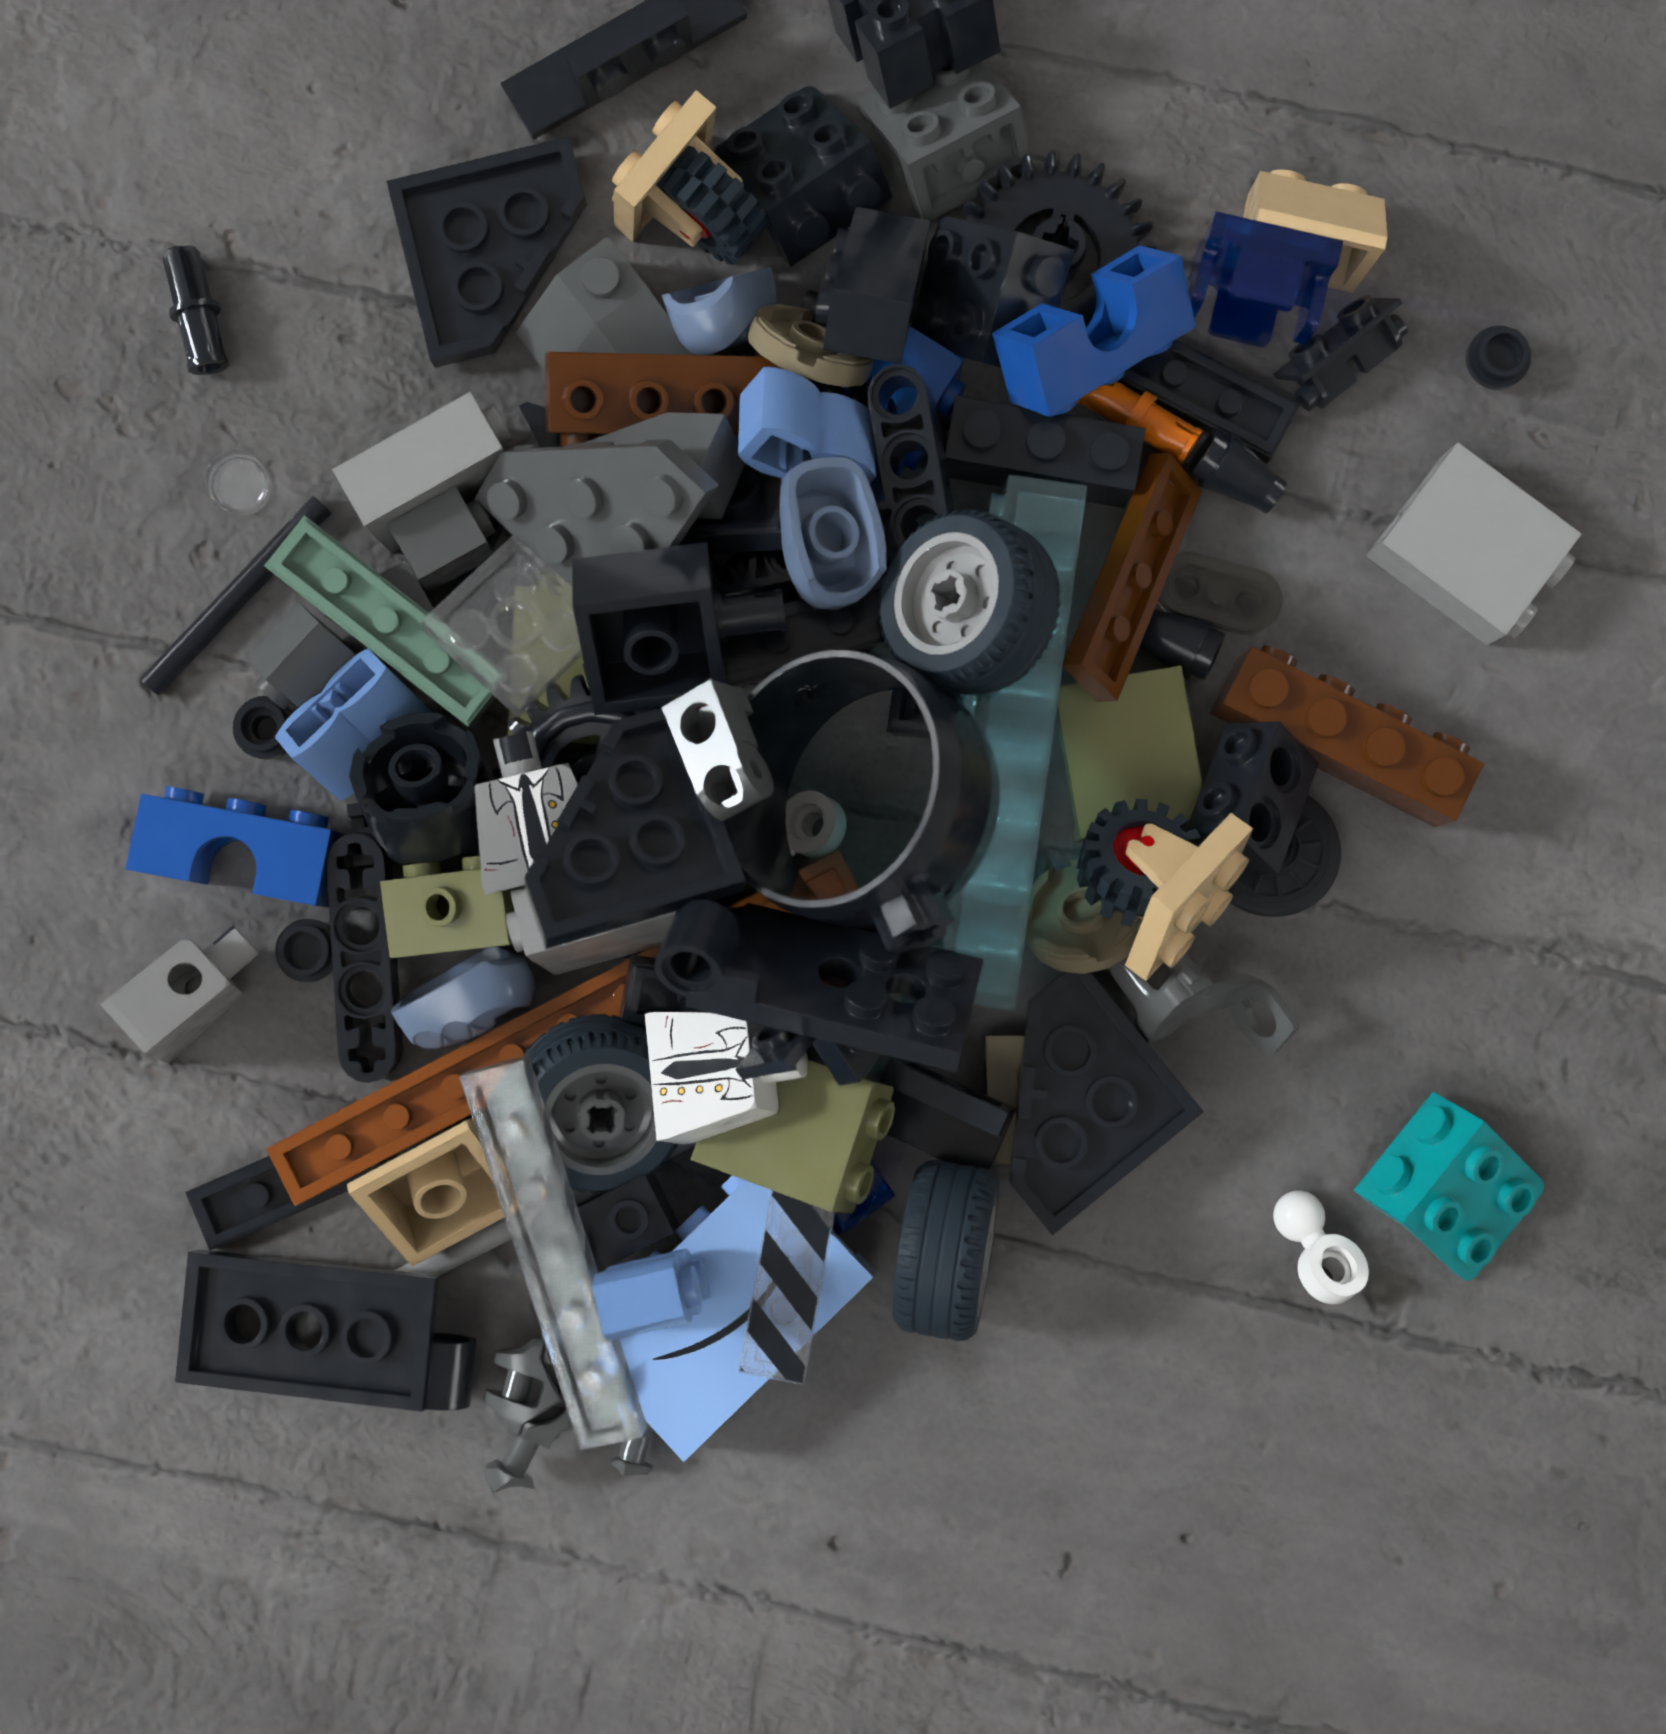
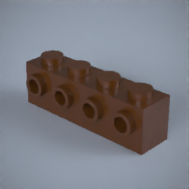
[545,351,809,446]
[1210,645,1485,827]

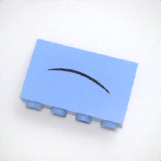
[582,1175,876,1462]

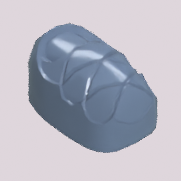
[662,266,777,355]
[779,457,886,610]
[391,946,536,1049]

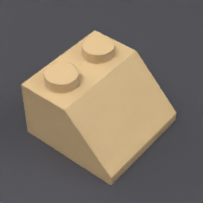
[1232,169,1388,293]
[347,1115,528,1267]

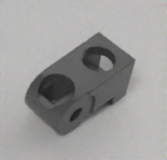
[662,679,774,821]

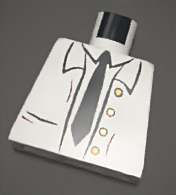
[645,1012,808,1145]

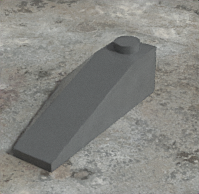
[516,236,739,439]

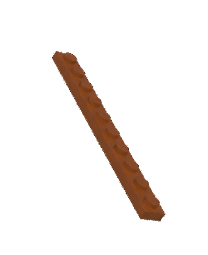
[266,850,859,1206]

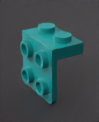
[1354,1092,1544,1281]

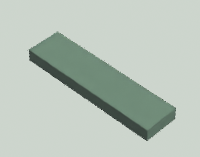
[264,515,511,728]

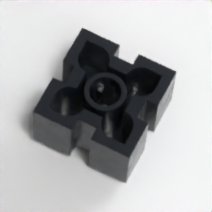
[828,0,1001,109]

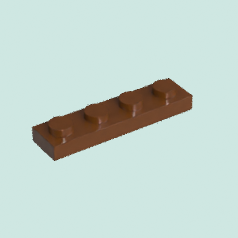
[1062,452,1202,702]

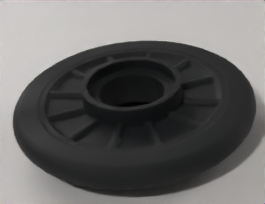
[1227,795,1341,917]

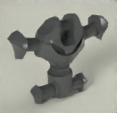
[483,1281,656,1492]

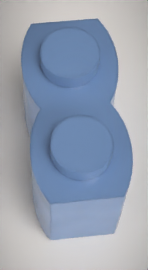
[738,367,876,483]
[275,648,432,801]
[592,1249,710,1341]

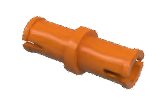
[1076,381,1203,466]

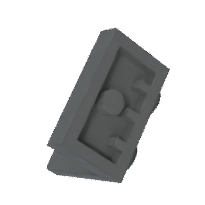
[858,62,1033,221]

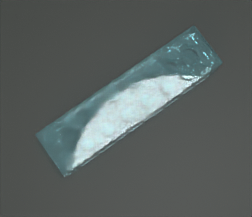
[929,475,1087,1010]

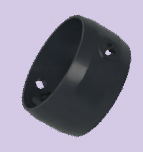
[724,650,1000,954]

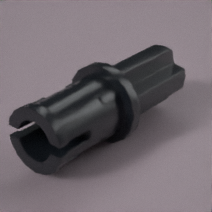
[162,245,229,375]

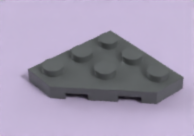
[474,439,719,591]

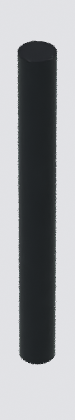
[140,496,332,696]

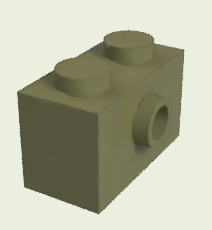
[380,856,525,958]

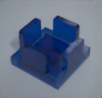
[1188,211,1344,348]

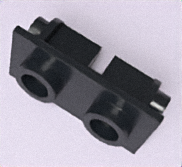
[1273,295,1408,411]

